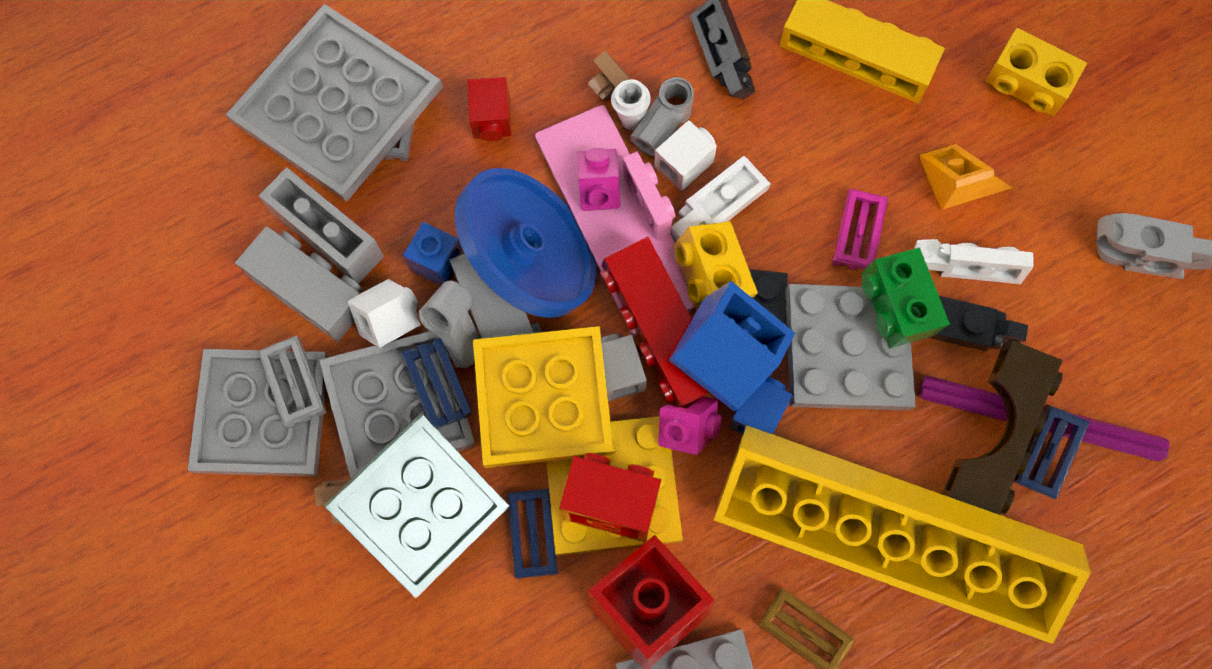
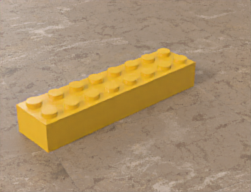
[714,425,1091,644]

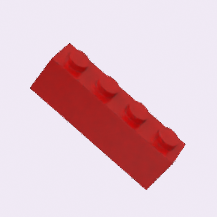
[599,236,710,408]

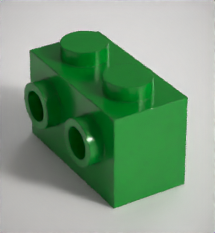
[861,247,950,349]

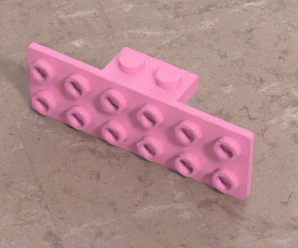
[535,105,696,336]

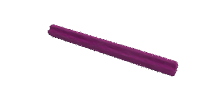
[919,376,1170,461]

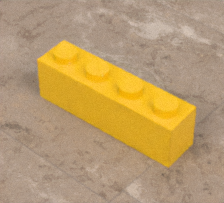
[779,0,945,104]

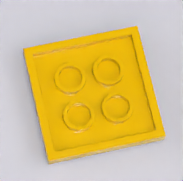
[473,326,614,468]
[547,416,683,556]

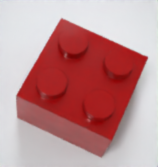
[559,453,662,542]
[588,535,715,669]

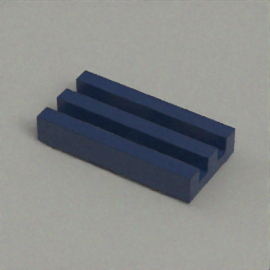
[401,338,472,429]
[1014,404,1090,499]
[508,489,558,579]

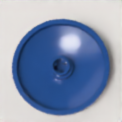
[455,168,596,318]

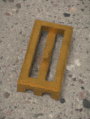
[757,588,855,669]

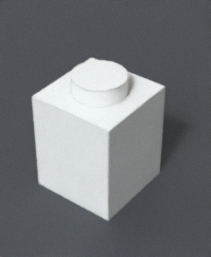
[654,120,717,192]
[347,279,421,348]

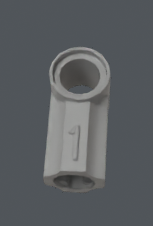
[630,77,694,156]
[419,281,481,368]

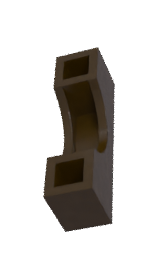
[942,340,1063,515]

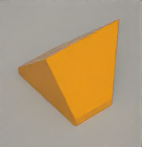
[920,144,1013,210]

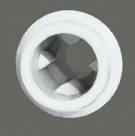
[611,79,651,130]

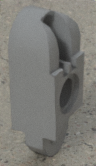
[1096,213,1212,279]

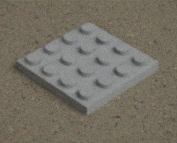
[226,4,443,202]

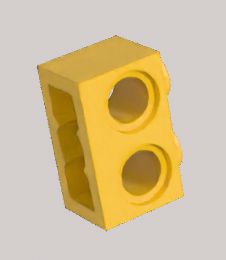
[985,28,1087,117]
[673,221,758,311]

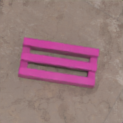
[832,189,888,271]

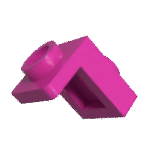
[577,148,621,211]
[658,396,722,455]

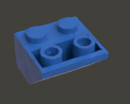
[669,281,795,411]

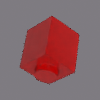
[467,77,512,141]

